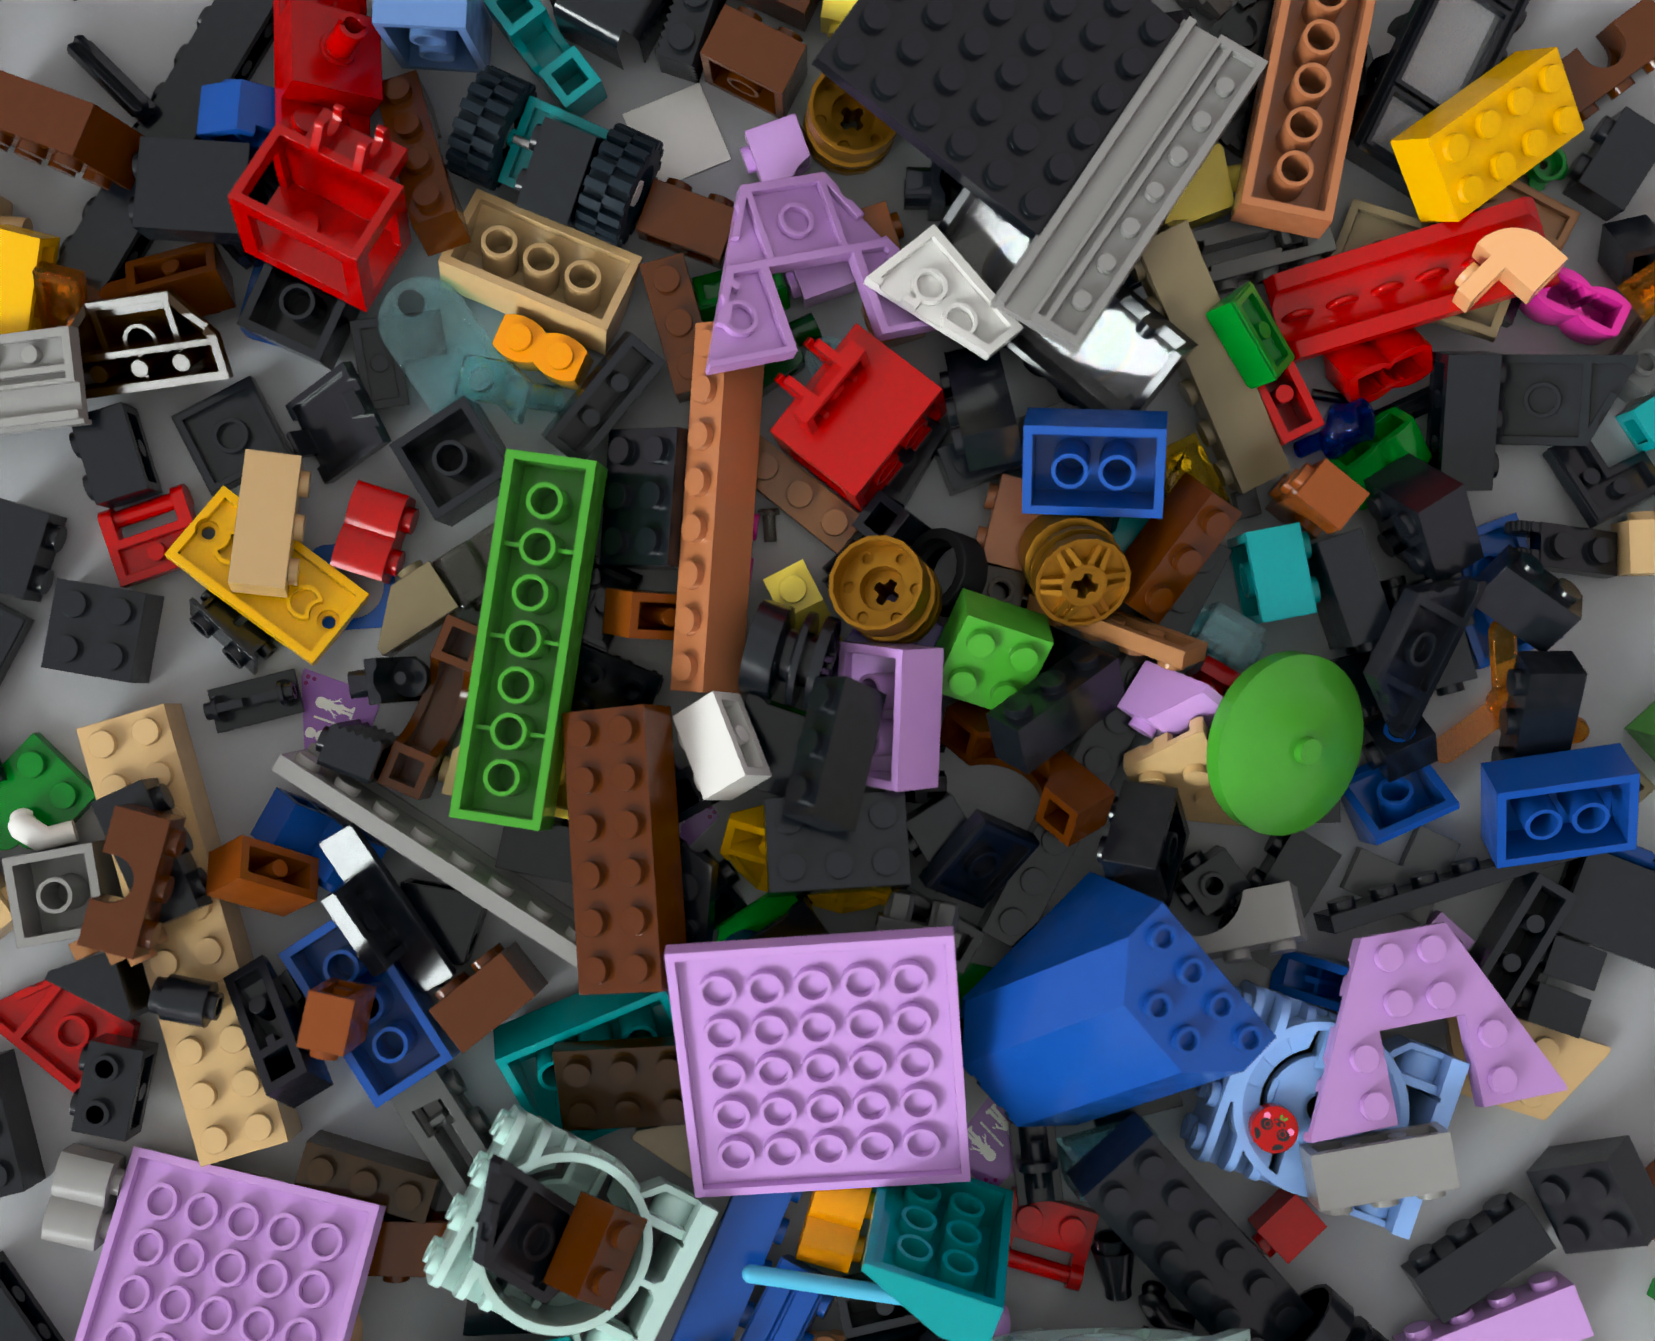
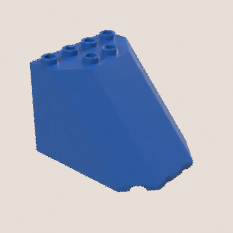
[961,871,1276,1127]

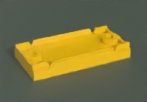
[164,485,369,666]

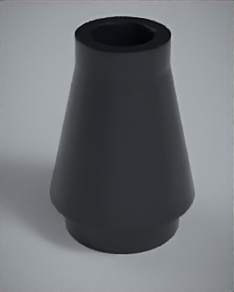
[1091,1229,1135,1302]

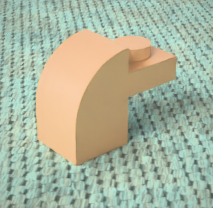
[1452,228,1568,313]

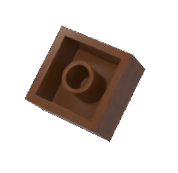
[700,4,808,119]
[428,941,548,1054]

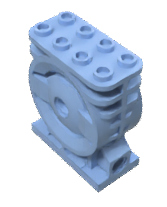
[1180,980,1470,1240]

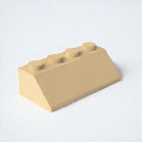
[438,188,643,355]

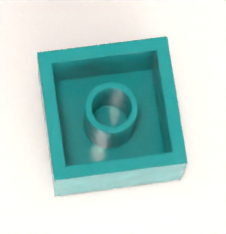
[1226,522,1321,627]

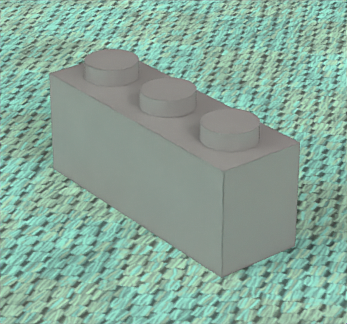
[1299,1122,1461,1216]

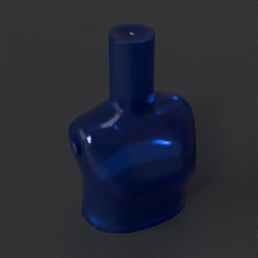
[1293,398,1375,459]

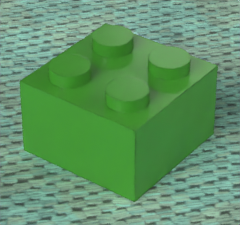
[935,588,1054,710]

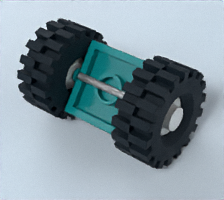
[446,65,664,248]

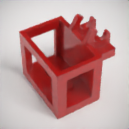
[227,103,412,313]
[769,323,947,512]

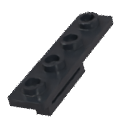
[319,823,456,993]

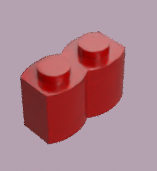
[1323,328,1433,406]
[330,480,419,584]

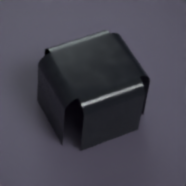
[550,0,673,70]

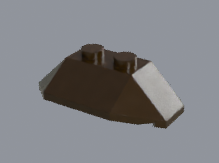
[70,289,233,399]

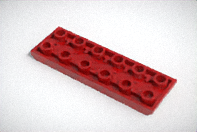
[1263,197,1560,363]

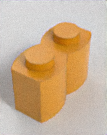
[492,314,594,390]
[795,1187,876,1274]

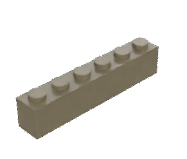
[1130,220,1291,494]

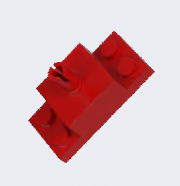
[273,0,383,136]

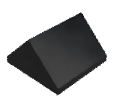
[45,952,151,1021]

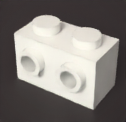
[672,691,772,801]

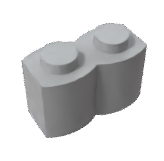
[41,1143,126,1251]

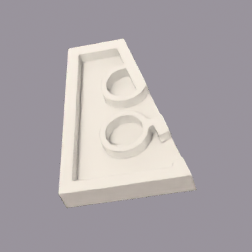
[863,224,1024,360]

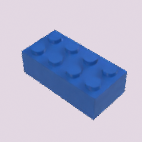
[278,919,461,1108]

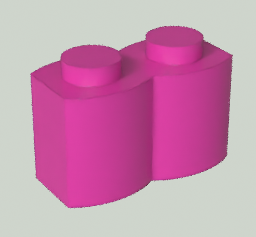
[1519,267,1632,345]

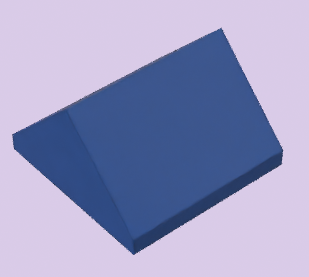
[1340,763,1460,846]

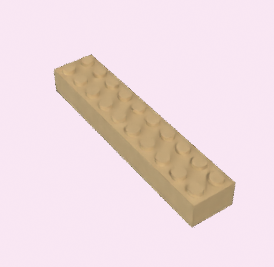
[76,703,303,1167]

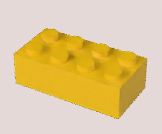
[1390,47,1584,222]

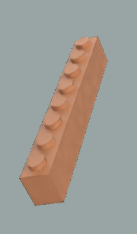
[670,321,765,695]

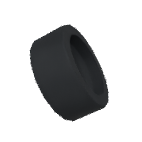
[911,528,988,617]

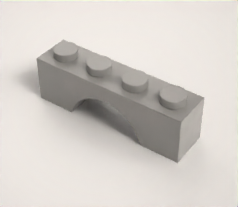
[1192,881,1308,964]

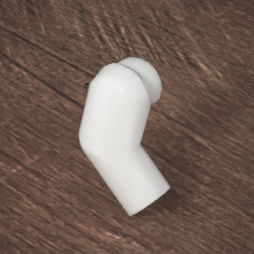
[8,808,79,851]

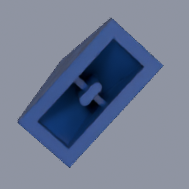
[1269,951,1349,1012]

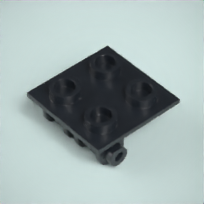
[571,643,664,712]

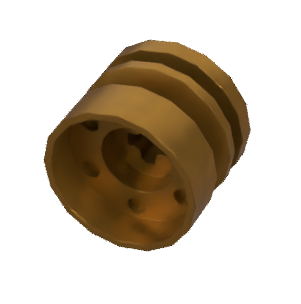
[802,73,897,176]
[1018,514,1131,626]
[829,535,942,644]

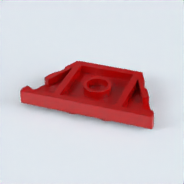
[0,980,141,1093]

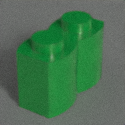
[1326,406,1432,511]

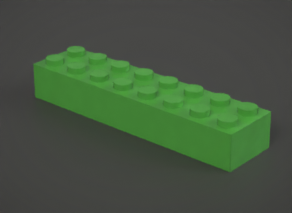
[449,448,608,831]

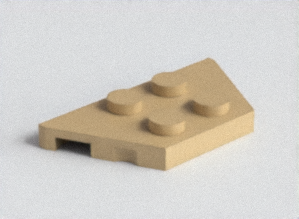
[1123,716,1242,826]
[1445,1016,1611,1121]

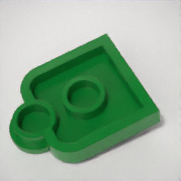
[0,733,96,851]

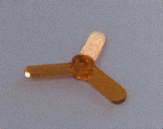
[1436,620,1590,763]

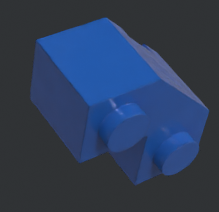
[196,79,275,160]
[250,787,387,892]

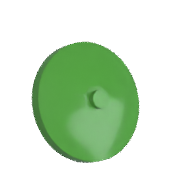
[1206,651,1364,836]

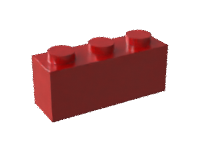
[1257,302,1325,446]

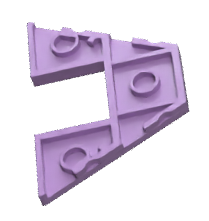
[705,172,936,375]
[1303,922,1568,1143]

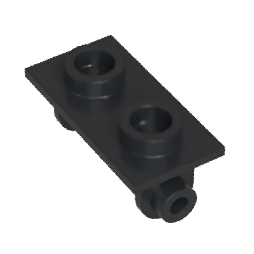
[189,589,278,675]
[203,669,305,733]

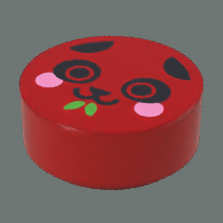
[1248,1103,1298,1153]

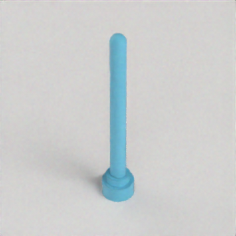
[742,1264,902,1306]

